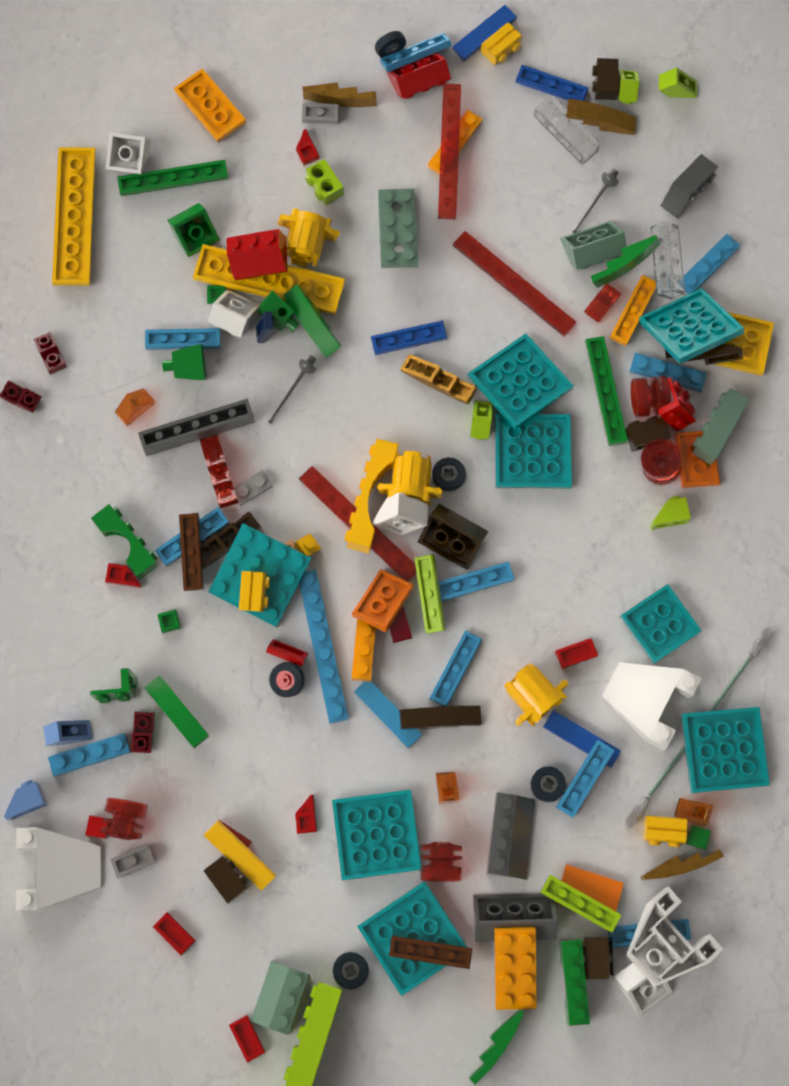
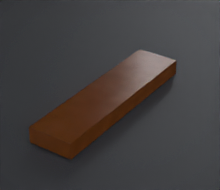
[179,513,204,592]
[389,936,473,969]

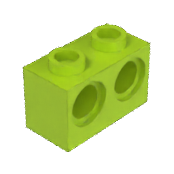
[305,159,344,206]

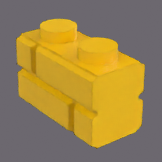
[481,22,522,65]
[239,571,270,612]
[643,816,687,848]

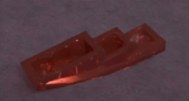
[200,434,238,509]

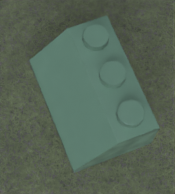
[560,221,627,270]
[251,961,310,1035]

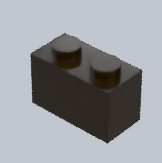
[592,58,619,100]
[625,416,671,452]
[203,856,248,904]
[582,937,614,979]

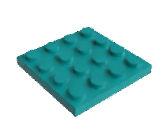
[639,288,744,364]
[468,333,574,430]
[495,413,572,489]
[208,523,312,627]
[681,707,770,793]
[332,789,422,881]
[357,881,468,996]

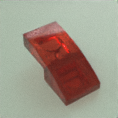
[584,283,622,323]

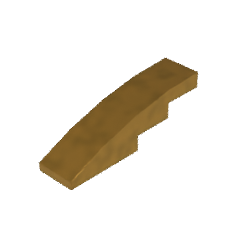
[302,82,376,107]
[566,99,636,135]
[400,354,477,405]
[640,849,724,880]

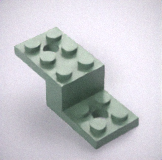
[378,189,418,268]

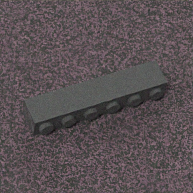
[138,398,255,456]

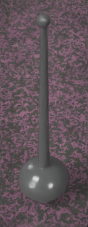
[572,169,619,233]
[268,355,316,423]

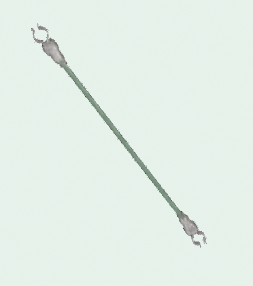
[624,627,773,829]

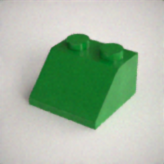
[167,203,220,257]

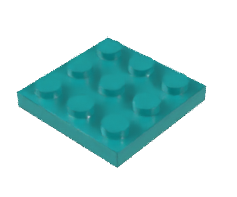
[620,584,702,664]

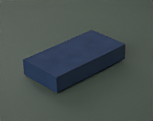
[255,312,273,343]

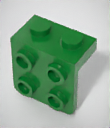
[90,668,138,703]

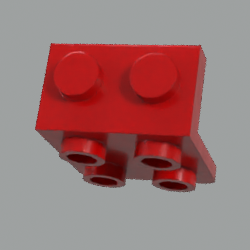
[658,377,696,432]

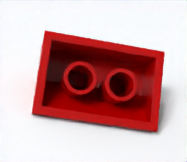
[386,52,451,99]
[226,229,288,280]

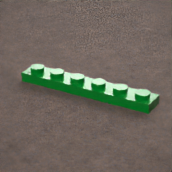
[117,160,229,196]
[585,336,628,446]

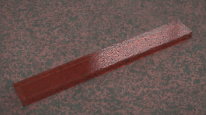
[438,83,461,220]
[453,231,577,337]
[299,466,417,582]

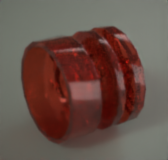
[630,375,671,418]
[641,439,682,485]
[100,798,148,841]
[420,842,463,882]

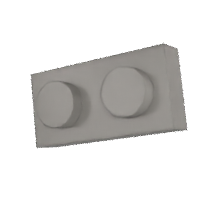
[302,103,339,124]
[230,470,273,507]
[110,844,156,878]

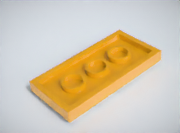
[174,68,246,143]
[494,927,537,1010]

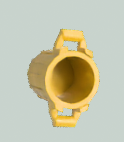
[277,208,340,267]
[377,451,443,507]
[504,663,568,727]

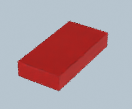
[555,638,598,670]
[266,639,309,667]
[153,912,196,956]
[229,1015,266,1063]

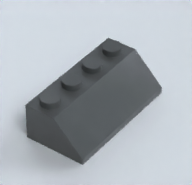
[486,792,535,880]
[473,893,558,942]

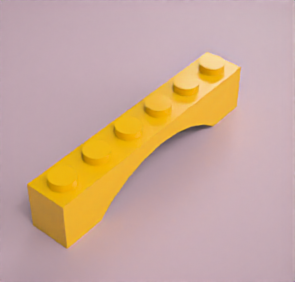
[344,438,399,554]

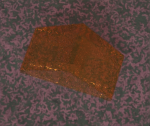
[115,388,156,426]
[436,772,459,804]
[674,798,714,827]

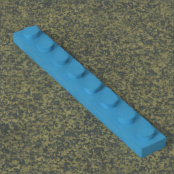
[299,569,349,724]

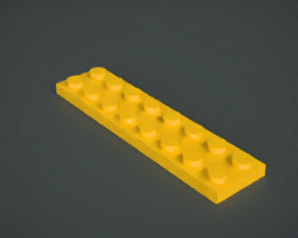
[52,147,96,286]
[193,244,345,315]

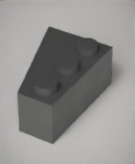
[660,154,719,219]

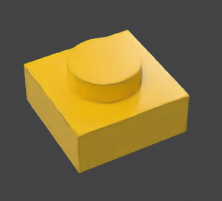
[294,533,321,557]

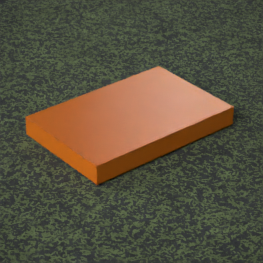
[675,431,720,488]
[352,569,414,632]
[555,864,624,911]

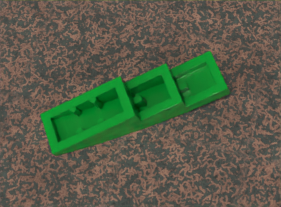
[591,235,661,288]
[283,284,342,358]
[144,675,209,749]
[469,1009,524,1085]

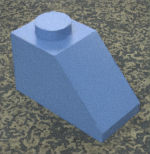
[43,720,92,746]
[4,780,47,821]

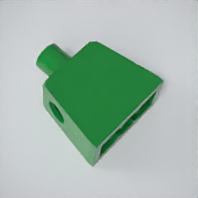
[258,291,300,332]
[162,344,207,380]

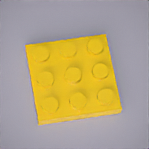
[713,312,774,376]

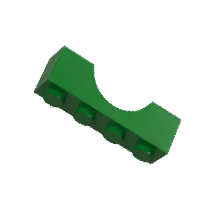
[91,504,158,580]
[559,940,590,1026]

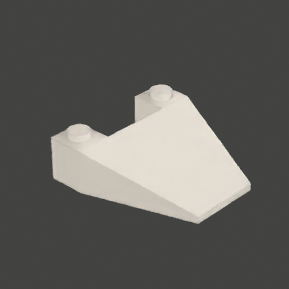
[602,662,702,751]
[16,827,102,911]
[626,886,724,987]

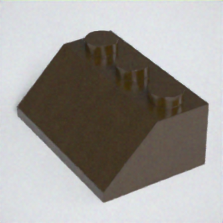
[418,504,489,570]

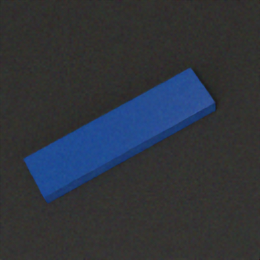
[452,5,517,61]
[515,65,589,101]
[371,320,447,355]
[543,710,621,768]

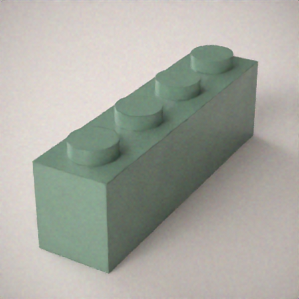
[692,388,750,465]

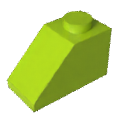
[658,67,698,98]
[618,70,640,104]
[470,400,493,440]
[650,496,691,530]

